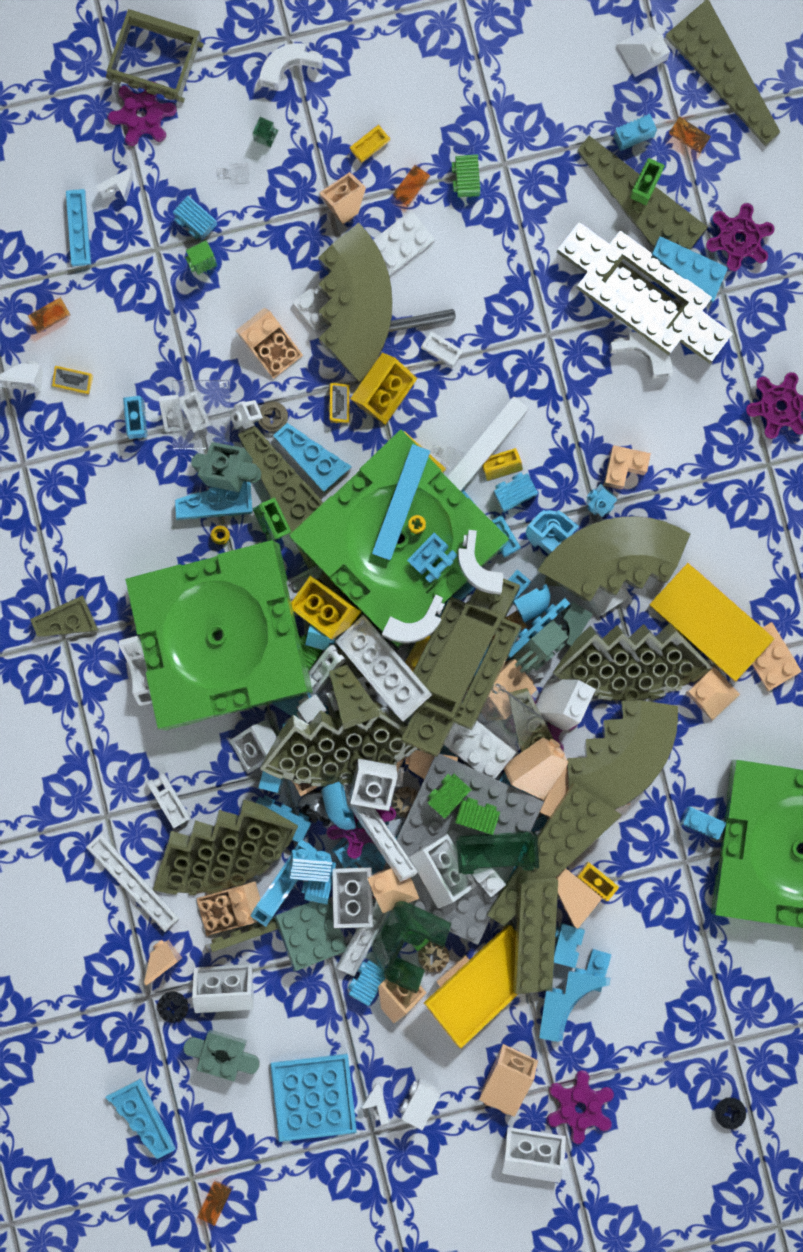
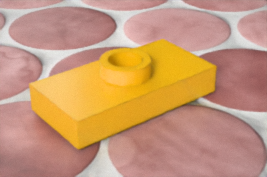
[349,124,391,163]

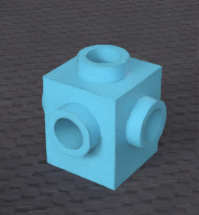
[586,484,617,517]

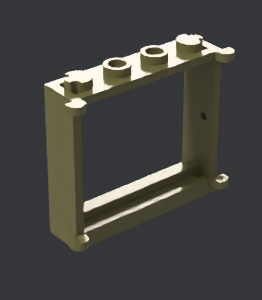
[106,9,204,103]

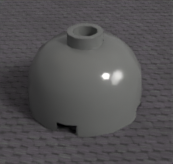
[296,790,332,826]

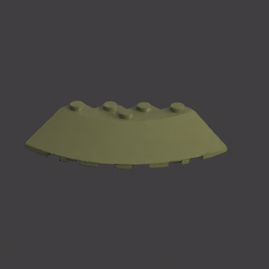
[318,223,393,382]
[537,516,691,601]
[553,623,713,701]
[567,700,678,810]
[260,701,417,786]
[153,799,298,895]

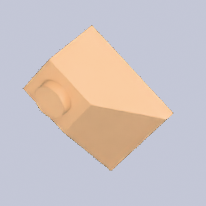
[319,172,366,224]
[685,666,740,720]
[368,867,419,913]
[144,940,182,986]
[378,964,427,1023]

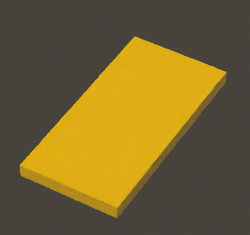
[649,563,775,682]
[423,925,518,1049]

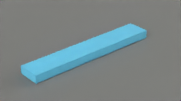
[372,444,430,560]

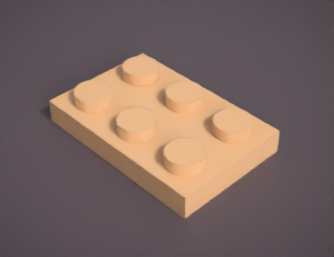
[752,622,802,691]

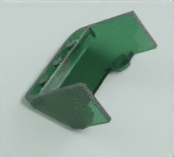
[456,831,539,875]
[372,901,452,994]

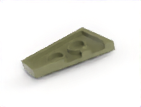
[30,595,99,637]

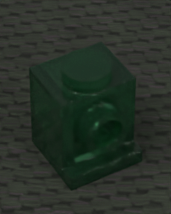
[252,117,278,148]

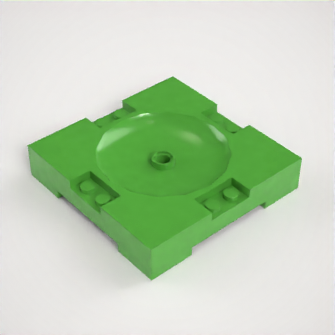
[289,429,509,650]
[125,540,313,730]
[711,760,803,928]

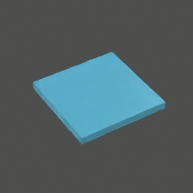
[270,1053,357,1142]

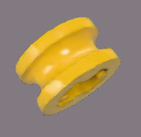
[408,515,426,534]

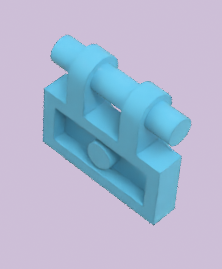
[407,533,458,583]

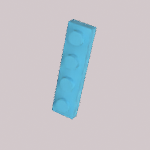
[66,189,91,266]

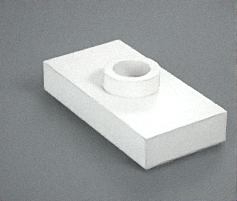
[421,331,463,368]

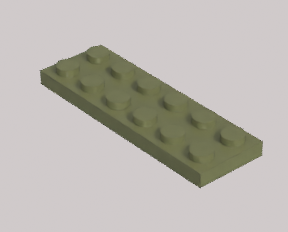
[513,878,558,994]

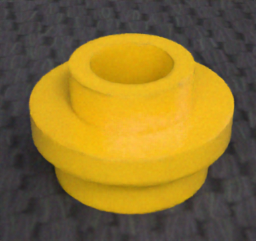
[211,526,230,545]

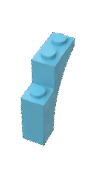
[250,839,317,927]
[539,968,611,1042]

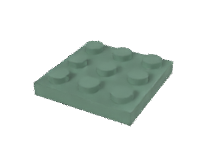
[274,899,347,971]

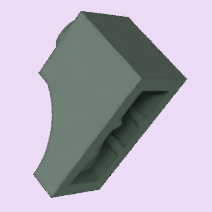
[561,602,593,647]

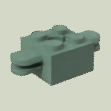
[191,442,262,492]
[512,620,568,673]
[184,1029,260,1081]

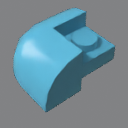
[526,510,579,554]
[513,584,551,623]
[321,782,356,830]

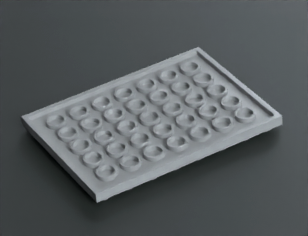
[372,753,544,945]

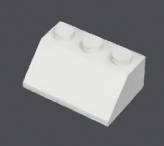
[409,834,477,909]
[332,868,373,928]
[192,964,254,1013]
[502,1127,566,1183]

